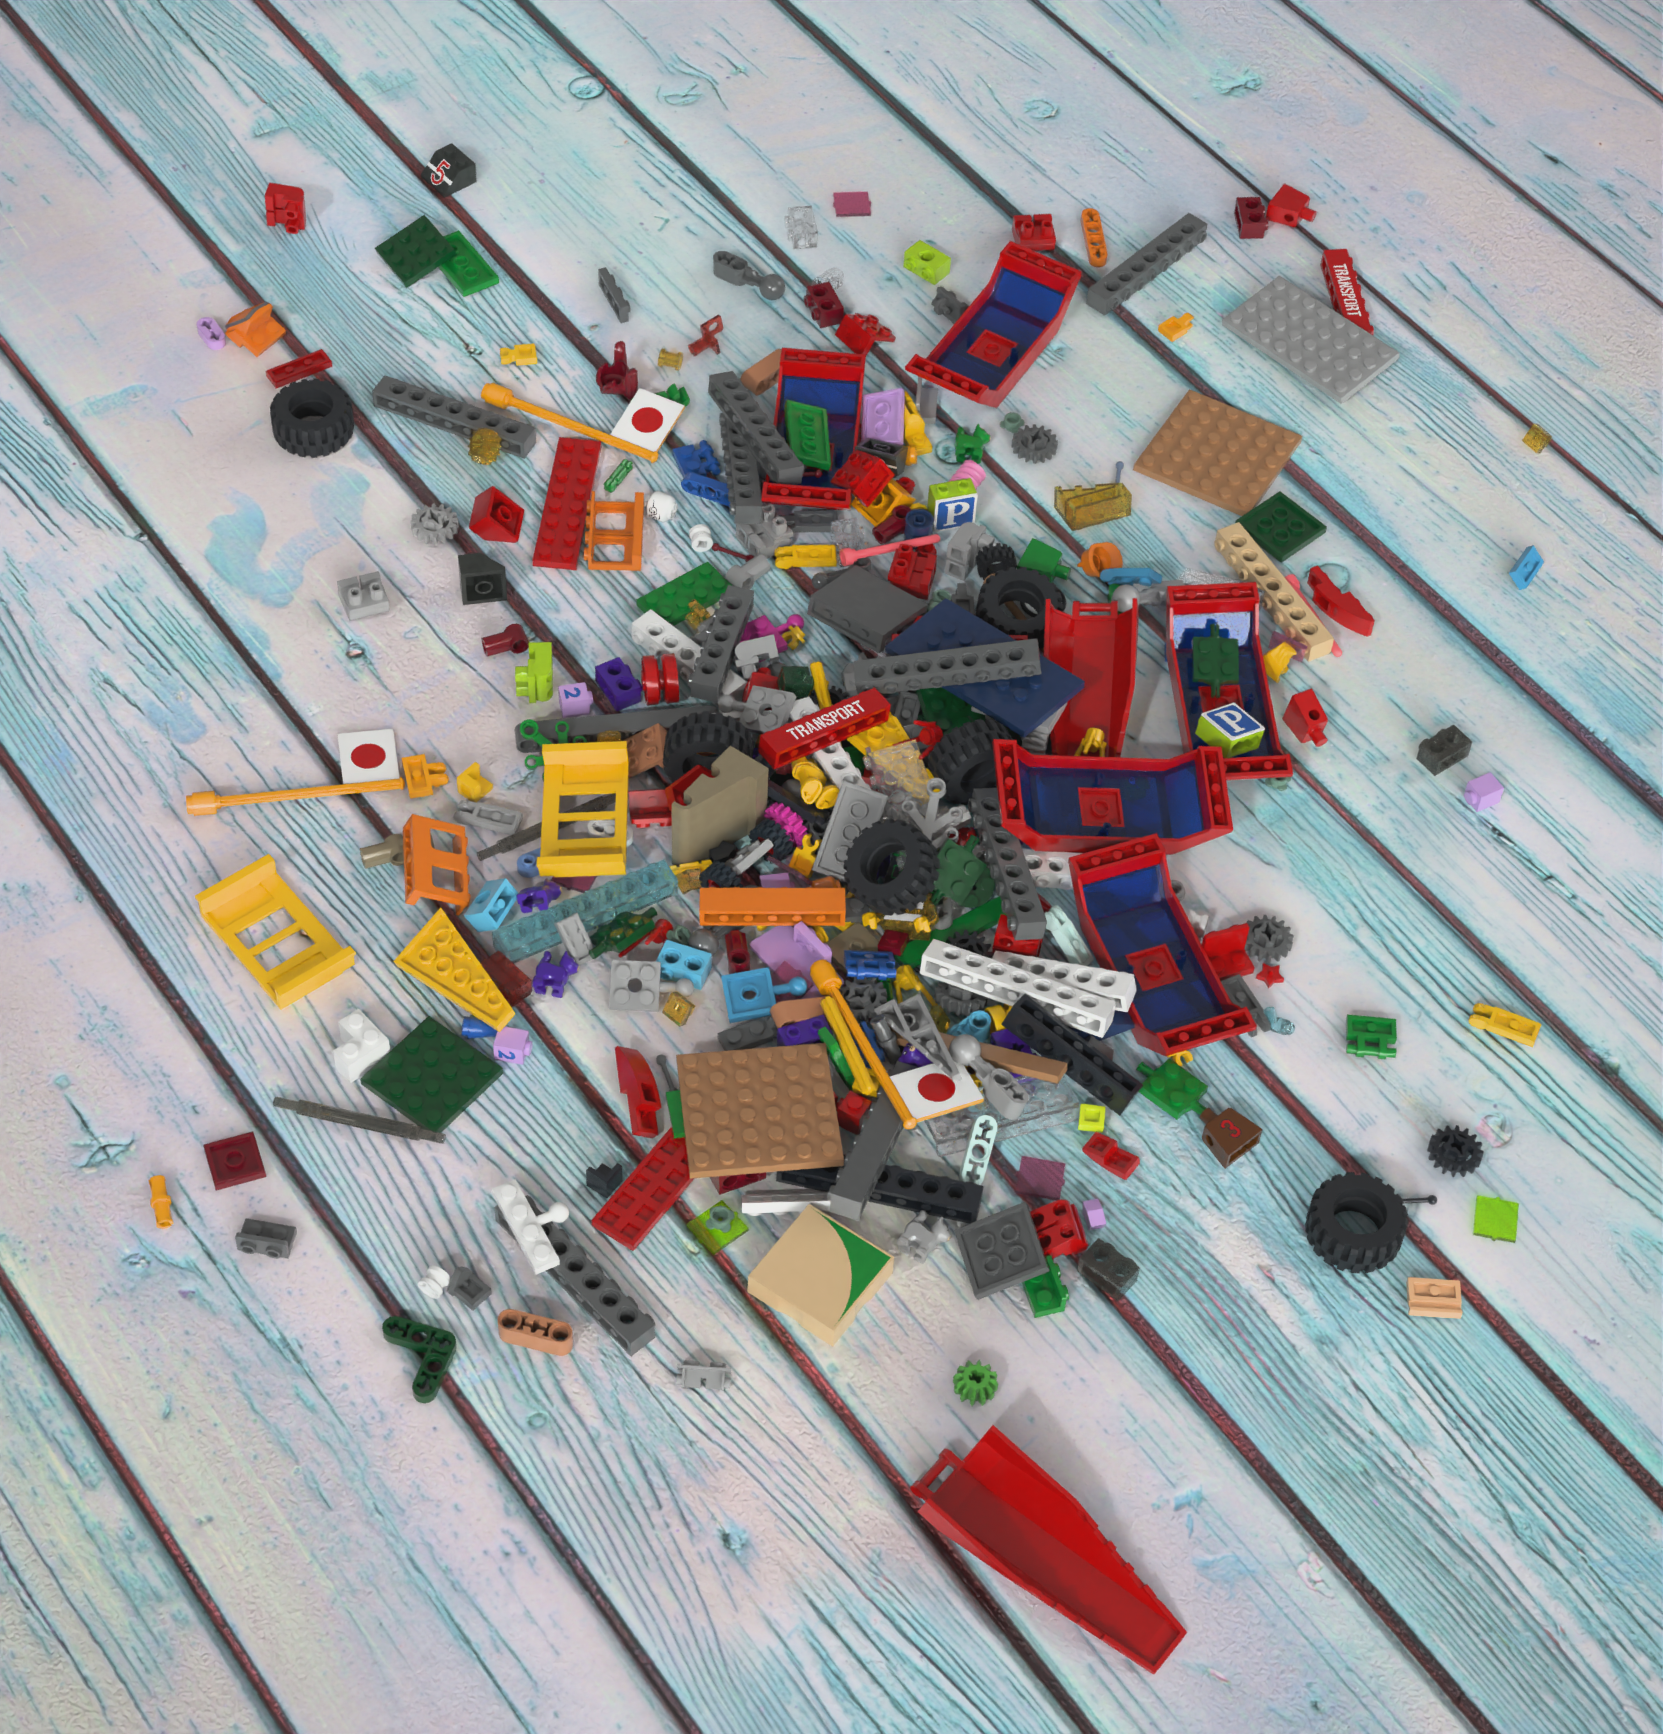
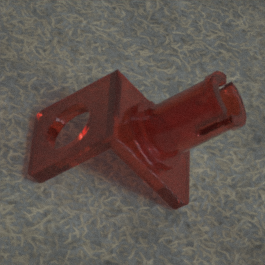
[688,315,723,356]

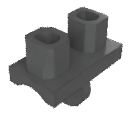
[931,286,969,324]

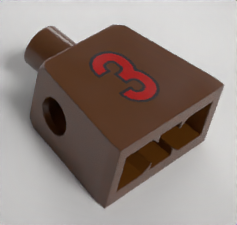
[1199,1107,1262,1169]

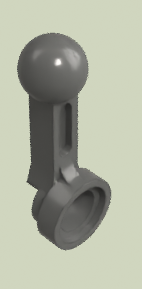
[812,557,871,590]

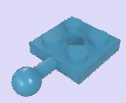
[721,967,808,1023]

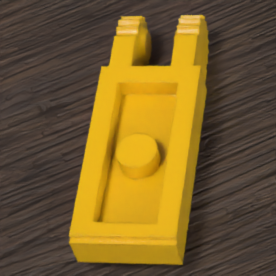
[774,545,837,569]
[1468,1003,1541,1047]

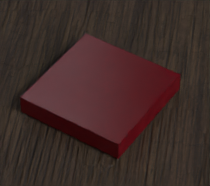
[203,1131,266,1191]

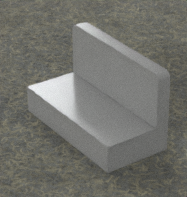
[916,376,938,424]

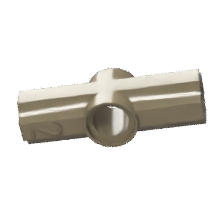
[360,833,435,869]

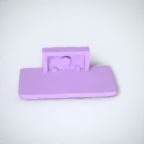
[750,921,844,999]

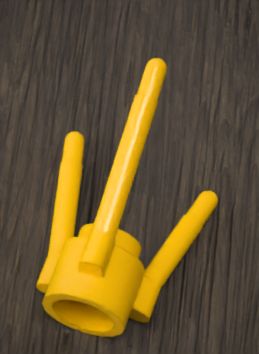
[1074,728,1107,757]
[893,965,942,1014]

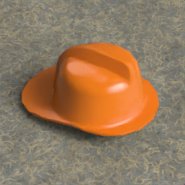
[1077,542,1123,578]

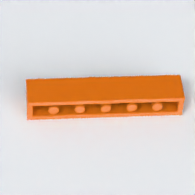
[699,887,846,926]

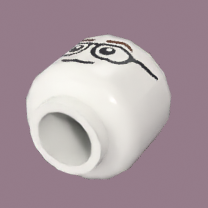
[644,491,678,523]

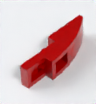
[1307,565,1375,637]
[615,1046,661,1139]

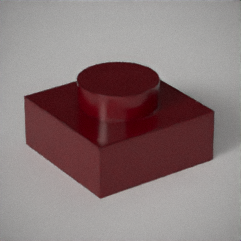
[878,929,909,956]

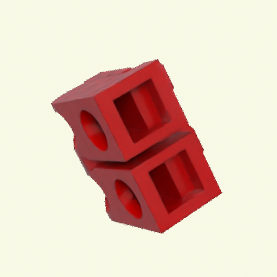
[265,182,306,234]
[1012,214,1056,251]
[888,544,937,600]
[992,914,1044,958]
[1030,1199,1089,1262]

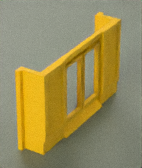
[537,741,629,877]
[195,854,356,1010]

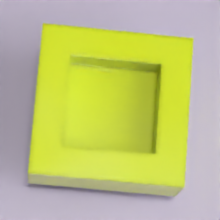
[1078,1104,1106,1133]

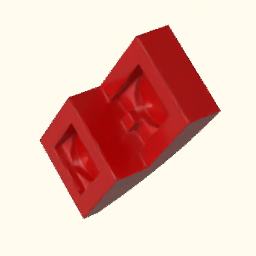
[1082,1132,1140,1180]

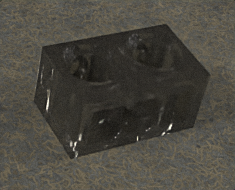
[1416,725,1473,776]
[1077,1238,1140,1301]

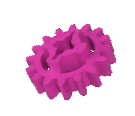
[764,802,808,848]

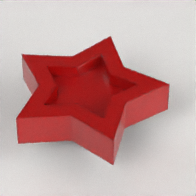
[1256,963,1284,988]

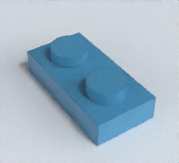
[1509,545,1544,590]

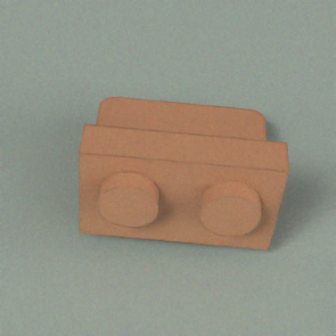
[623,723,668,778]

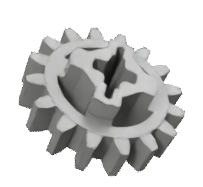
[411,503,459,545]

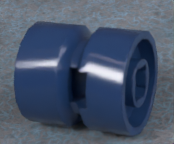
[904,509,934,550]

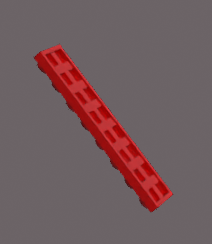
[533,437,602,570]
[591,1126,695,1251]

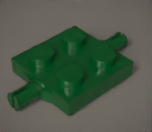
[1192,623,1239,698]
[927,835,987,908]
[588,907,658,960]

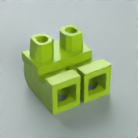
[515,642,553,703]

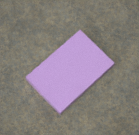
[861,388,905,446]

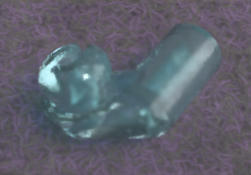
[1263,1007,1295,1035]

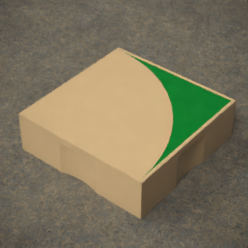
[748,1204,894,1347]

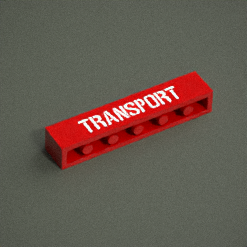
[1320,249,1374,335]
[758,687,891,769]

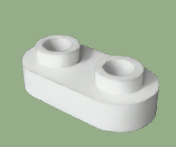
[588,820,633,847]

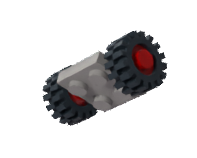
[699,819,793,888]

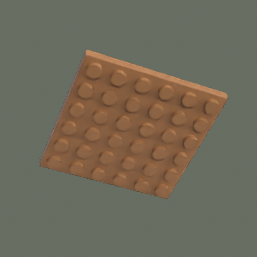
[1133,389,1303,516]
[676,1043,844,1179]

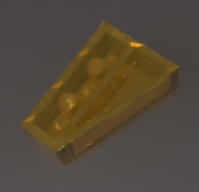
[1054,483,1132,531]

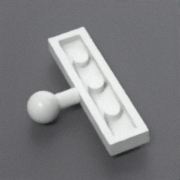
[492,1179,569,1274]

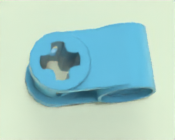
[947,1010,991,1042]

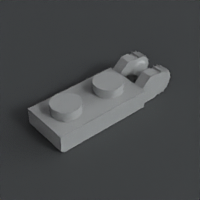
[453,800,523,836]

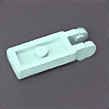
[1044,905,1094,966]

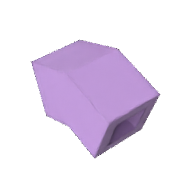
[1082,1199,1106,1231]

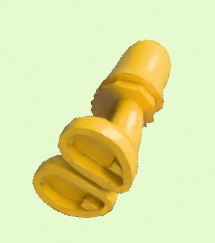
[791,756,840,809]

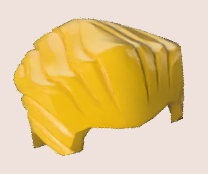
[1263,642,1297,683]

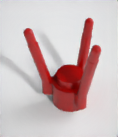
[892,720,943,760]
[618,919,674,958]

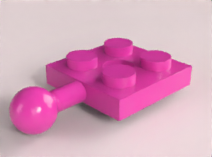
[740,614,804,663]

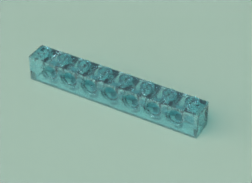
[492,860,678,967]

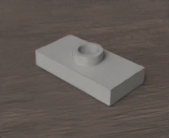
[554,913,594,966]

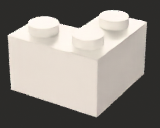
[333,1008,390,1083]

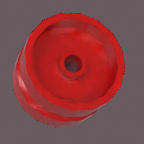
[641,653,679,706]

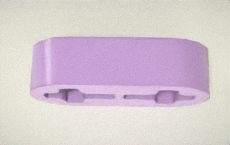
[197,317,226,350]

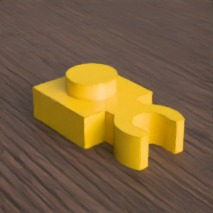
[500,343,537,366]
[788,833,822,879]

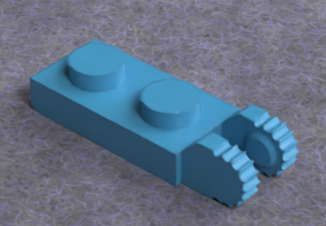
[1100,568,1162,586]

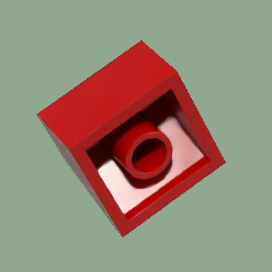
[469,486,525,543]

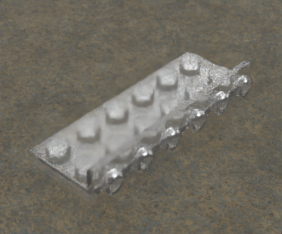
[863,739,949,870]
[924,1075,1079,1157]

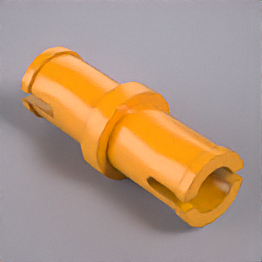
[148,1175,173,1229]

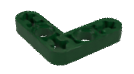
[382,1316,457,1403]

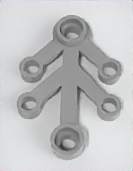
[902,778,963,850]

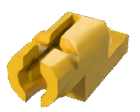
[903,391,932,456]

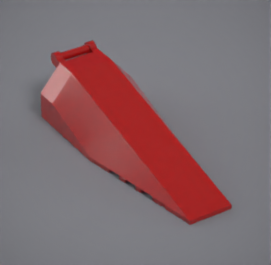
[1044,598,1139,817]
[910,1425,1188,1675]

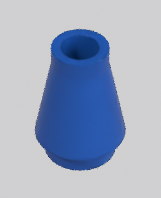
[461,1014,497,1039]

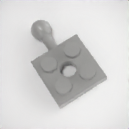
[718,685,796,734]
[609,960,694,1012]

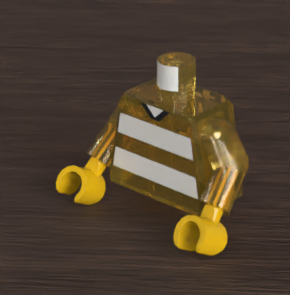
[862,896,939,941]

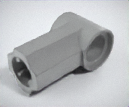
[725,554,770,590]

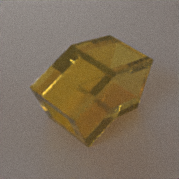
[674,868,702,895]

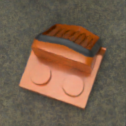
[225,302,287,357]

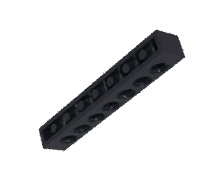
[776,1154,984,1224]

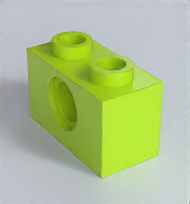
[903,240,951,285]

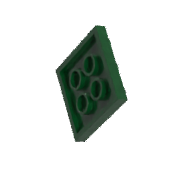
[375,215,457,288]
[1235,491,1327,563]

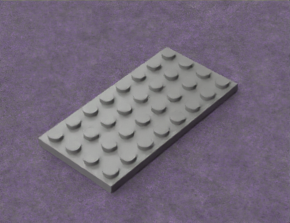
[1222,275,1399,404]

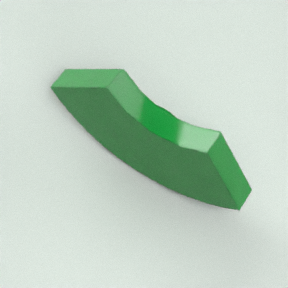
[818,1027,855,1091]

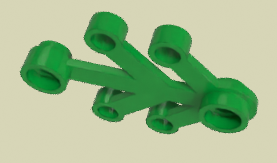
[520,719,587,782]

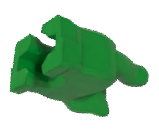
[955,424,990,464]

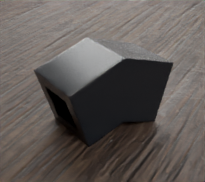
[709,841,736,863]

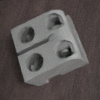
[735,503,793,559]
[945,522,995,581]
[337,571,389,621]
[735,634,779,681]

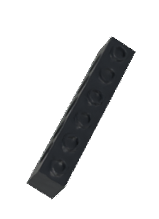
[1001,994,1143,1116]

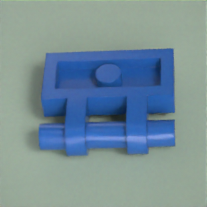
[673,440,721,478]
[843,950,896,980]

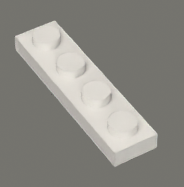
[741,1192,832,1216]

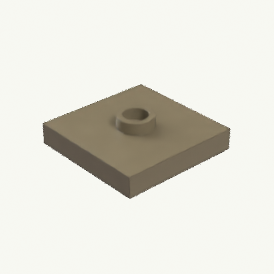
[826,922,879,981]

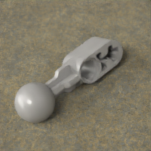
[1112,580,1185,612]
[949,1034,1029,1120]

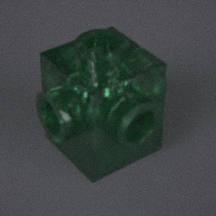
[777,666,814,699]

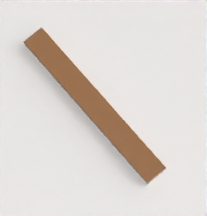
[874,1026,1067,1083]

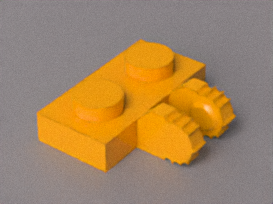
[402,754,449,799]

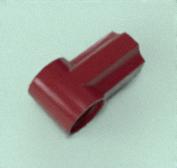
[872,505,911,544]
[481,623,529,656]
[725,930,750,974]

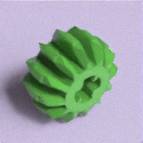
[953,1359,998,1406]

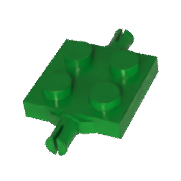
[1136,1059,1208,1120]

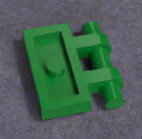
[1346,1014,1397,1059]

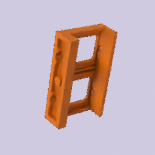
[584,491,644,571]
[403,814,471,916]

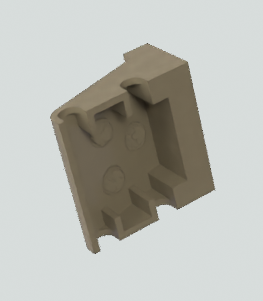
[672,746,768,867]

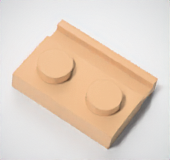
[1406,1277,1462,1319]

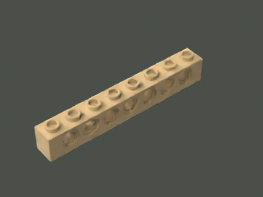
[1214,522,1334,662]

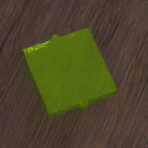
[1473,1195,1519,1243]
[687,1200,749,1255]

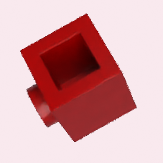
[836,1091,872,1135]

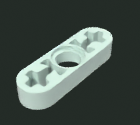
[959,1115,997,1185]

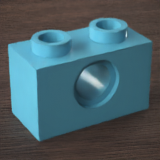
[464,878,518,932]

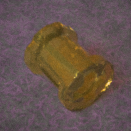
[658,348,683,371]

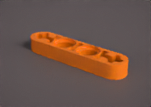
[1081,208,1108,267]

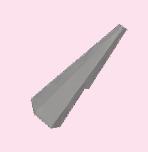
[874,993,962,1081]

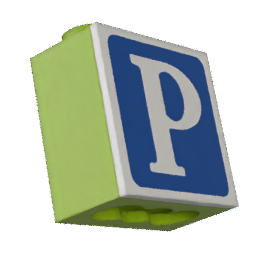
[927,478,978,532]
[1195,703,1265,758]

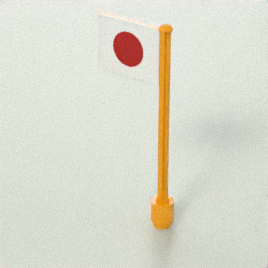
[481,383,685,463]
[186,729,405,816]
[810,959,984,1130]

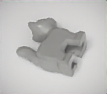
[897,1210,951,1264]

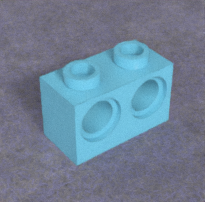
[656,939,712,990]

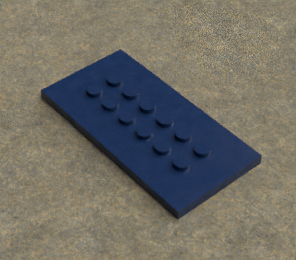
[885,598,1085,738]

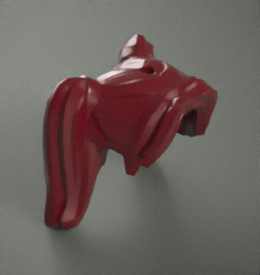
[596,341,638,399]

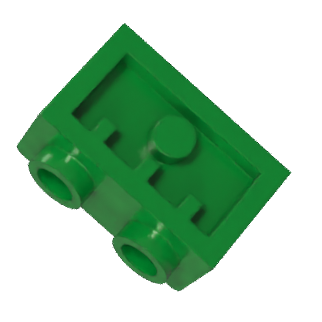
[1022,1255,1069,1318]

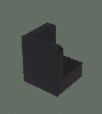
[586,1163,623,1199]

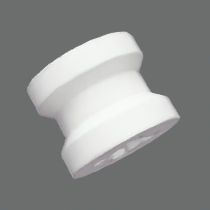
[689,524,713,552]
[1188,910,1209,938]
[418,1265,451,1299]

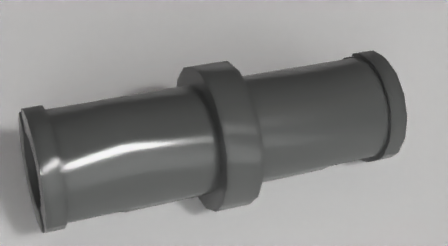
[870,1015,902,1064]

